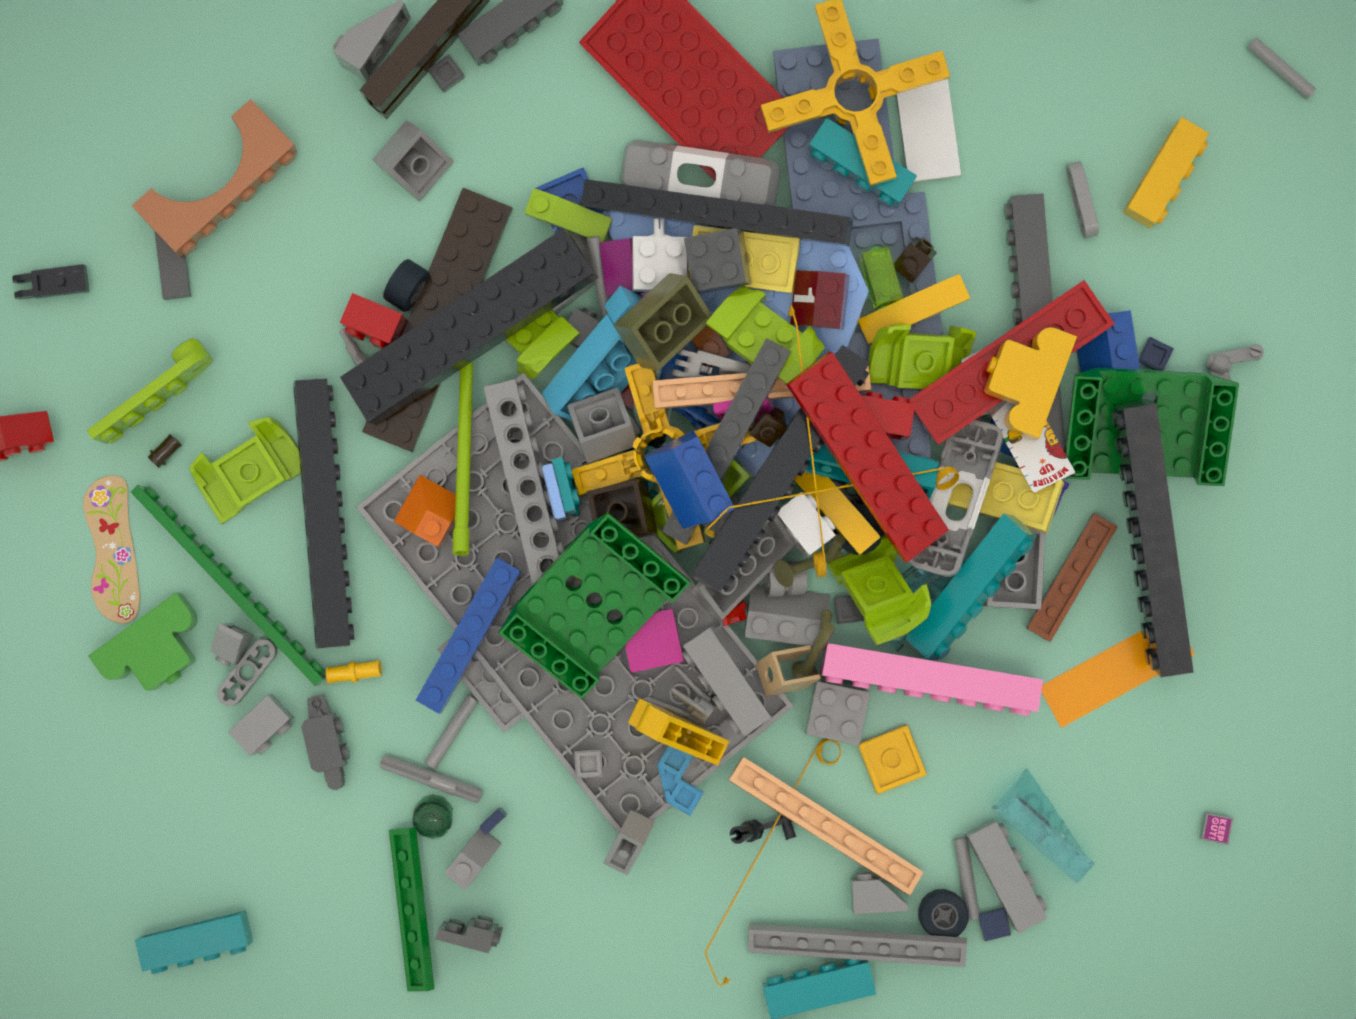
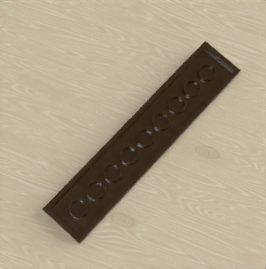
[362,188,512,453]

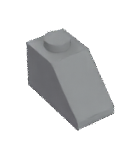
[210,623,254,666]
[603,810,654,876]
[444,828,502,890]
[850,873,908,914]

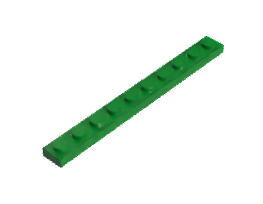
[131,485,326,686]

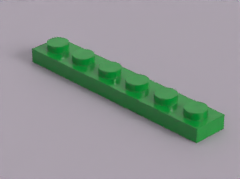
[389,827,435,991]

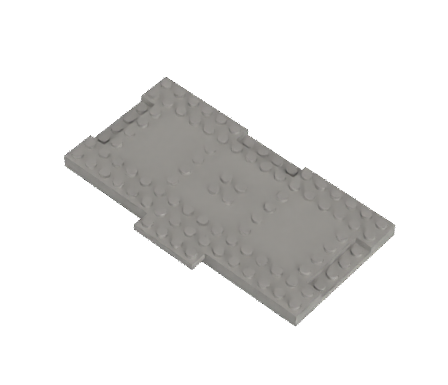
[356,373,793,832]

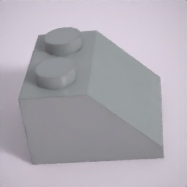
[372,120,454,201]
[567,387,636,464]

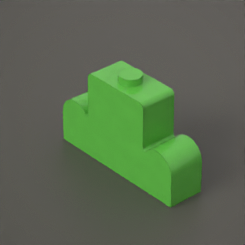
[88,593,197,691]

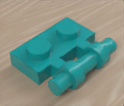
[552,457,580,516]

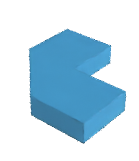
[657,746,704,816]

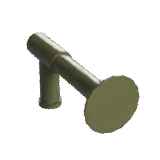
[774,534,845,587]
[792,610,835,679]

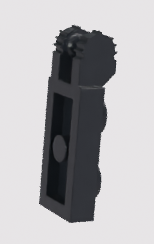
[12,264,89,299]

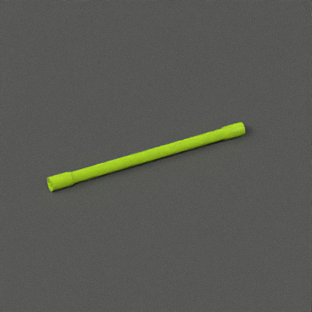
[452,361,474,556]

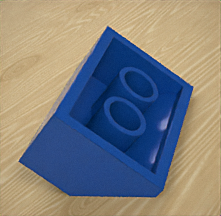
[1076,310,1140,373]
[644,430,735,529]

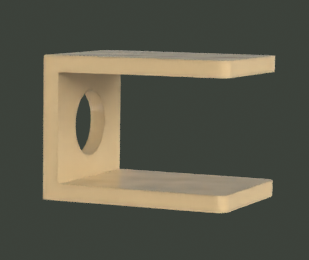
[756,645,821,697]

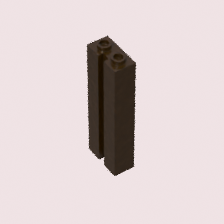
[359,0,490,119]

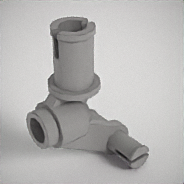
[1206,344,1264,380]

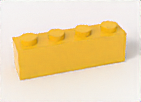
[1123,117,1209,228]

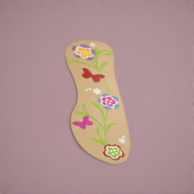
[83,475,140,624]

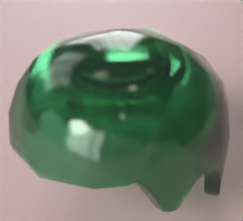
[412,794,453,839]

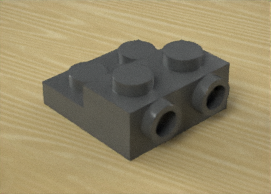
[435,915,503,953]

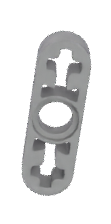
[1066,161,1099,239]
[217,639,277,706]

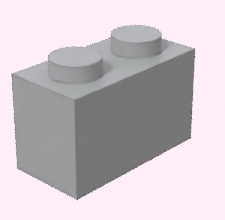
[228,694,294,756]

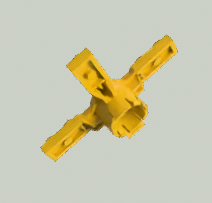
[761,0,950,186]
[571,364,758,550]

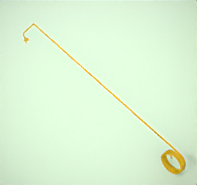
[788,305,826,578]
[705,466,959,538]
[704,739,841,986]

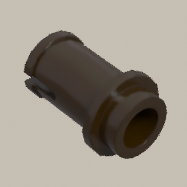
[148,434,182,468]

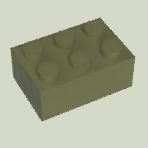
[613,273,712,371]

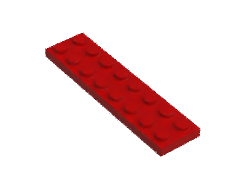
[909,280,1115,445]
[786,352,949,563]

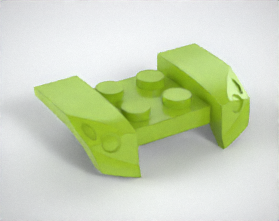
[706,286,825,384]
[505,310,580,379]
[868,323,976,389]
[189,417,301,525]
[827,535,931,645]

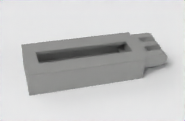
[672,349,752,378]

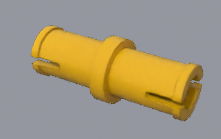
[326,660,382,684]

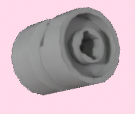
[762,560,807,597]

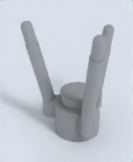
[645,665,715,724]

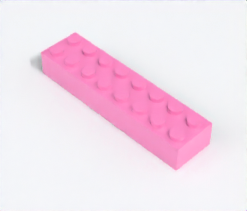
[819,643,1043,716]

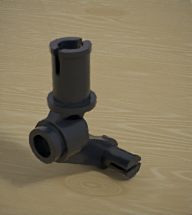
[730,813,797,844]

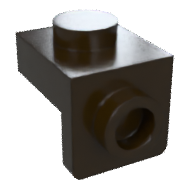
[891,236,937,283]
[749,407,787,447]

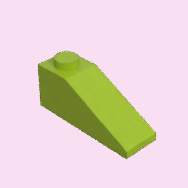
[524,188,613,242]

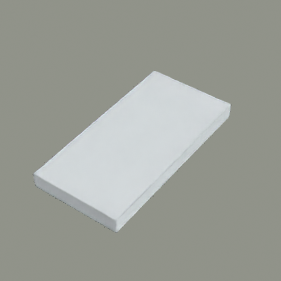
[896,79,961,183]

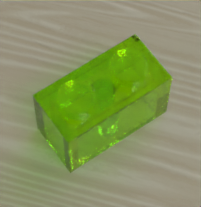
[860,246,903,309]

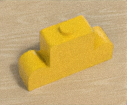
[984,327,1077,441]
[628,698,730,765]

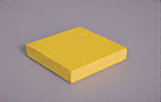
[858,724,927,794]

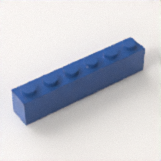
[415,558,522,714]

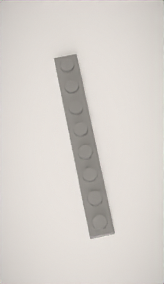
[748,923,967,967]

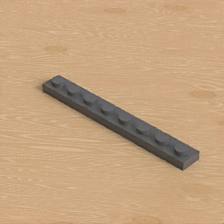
[662,338,792,545]

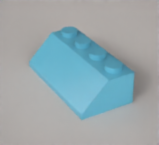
[542,314,638,421]

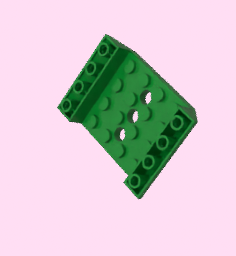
[1063,368,1239,486]
[498,512,691,700]

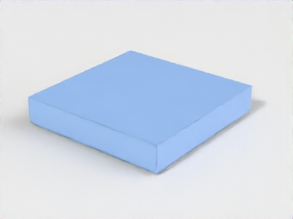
[542,464,567,522]

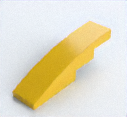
[858,274,970,345]
[794,472,880,555]

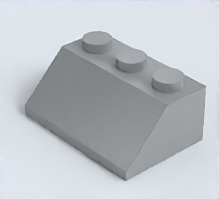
[744,585,830,647]

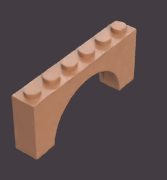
[132,99,298,257]

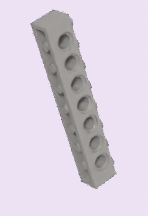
[484,379,572,585]

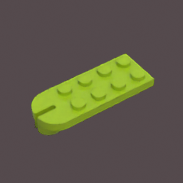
[86,338,213,444]

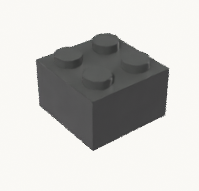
[684,228,752,294]

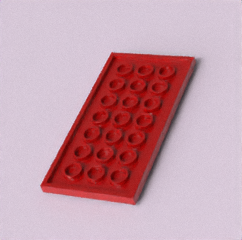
[579,0,791,181]

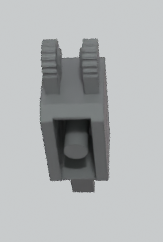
[301,695,350,790]

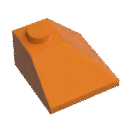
[394,475,456,548]

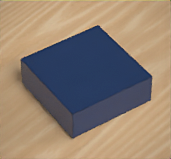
[1138,337,1174,371]
[480,808,507,835]
[978,908,1011,941]

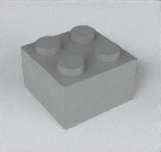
[804,681,870,745]

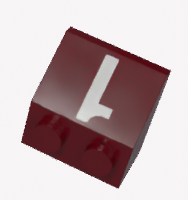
[790,270,850,330]

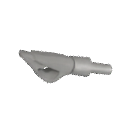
[339,328,366,366]

